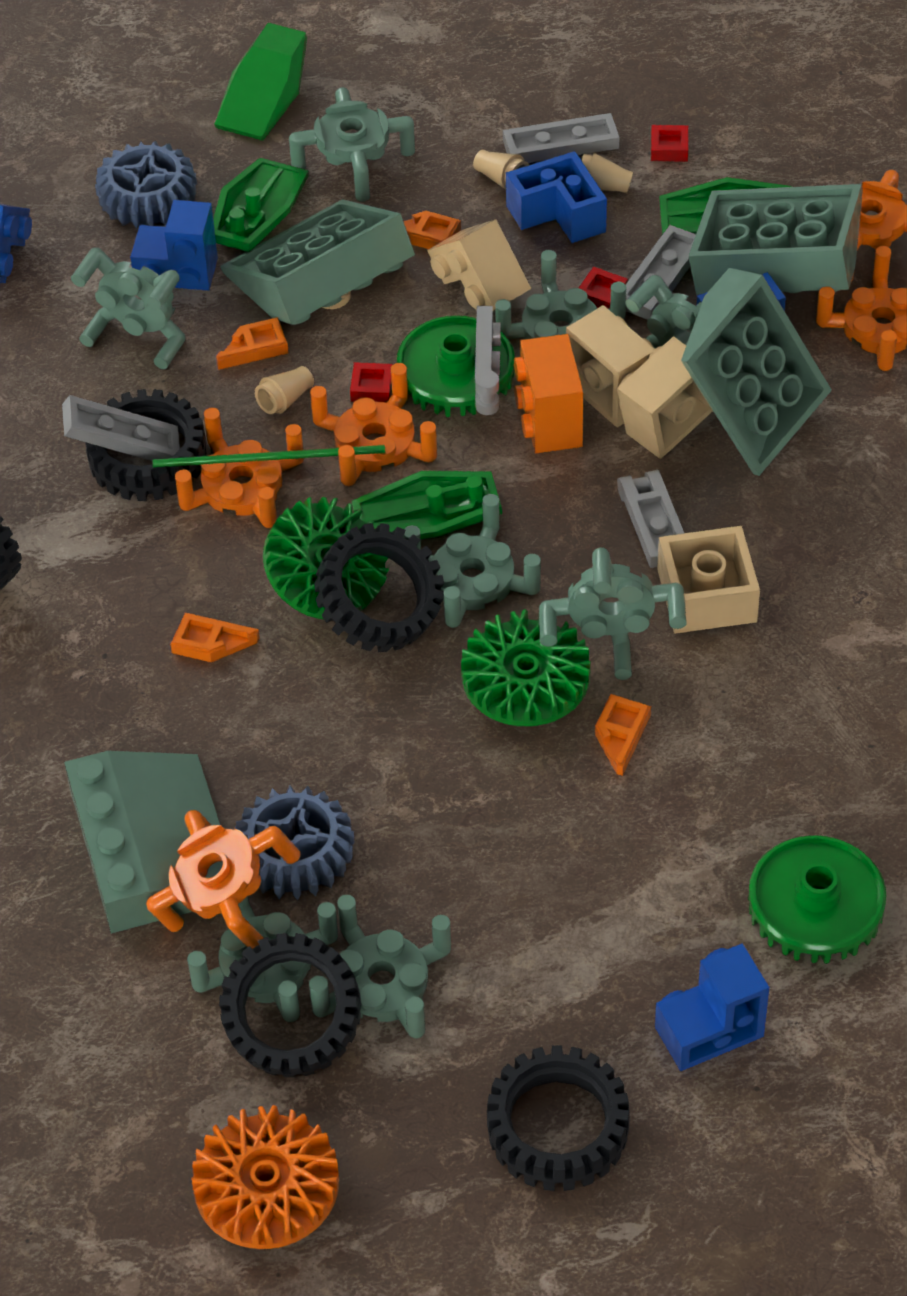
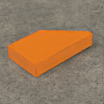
[403,211,461,249]
[216,317,288,370]
[170,612,260,663]
[595,694,651,776]

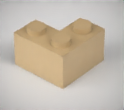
[427,219,531,311]

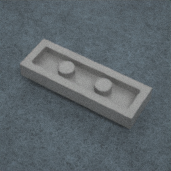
[503,113,620,163]
[626,225,696,320]
[62,395,180,461]

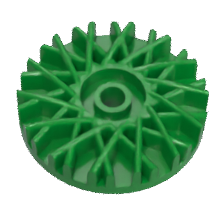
[397,315,515,417]
[263,497,389,620]
[461,609,591,726]
[748,835,886,964]

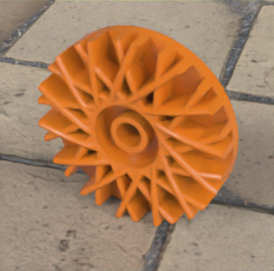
[191,1105,339,1249]

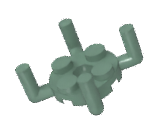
[289,87,415,202]
[71,247,186,369]
[495,250,627,340]
[625,275,702,349]
[404,494,541,628]
[539,547,687,680]
[309,895,451,1039]
[187,896,338,1022]

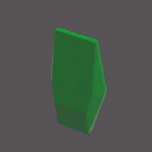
[214,22,307,141]
[213,158,309,252]
[659,177,791,235]
[352,471,503,540]

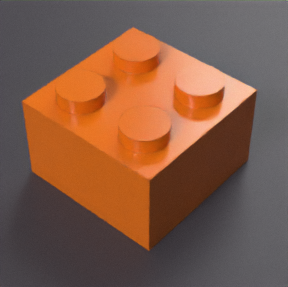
[514,334,583,454]

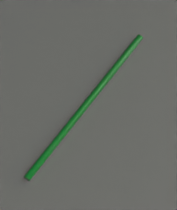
[152,445,385,468]

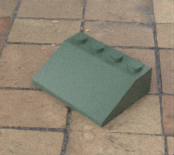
[688,184,863,295]
[220,199,415,325]
[681,268,832,476]
[64,751,223,934]

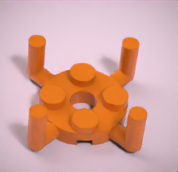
[851,169,907,282]
[816,246,907,371]
[310,363,437,486]
[175,408,304,528]
[146,810,300,949]

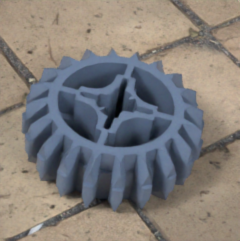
[95,141,197,229]
[235,785,355,901]

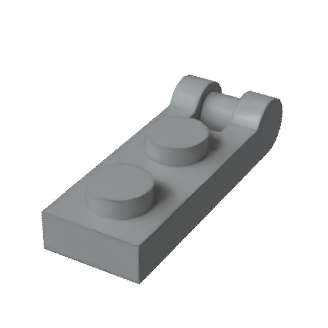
[475,306,501,415]
[617,470,684,568]

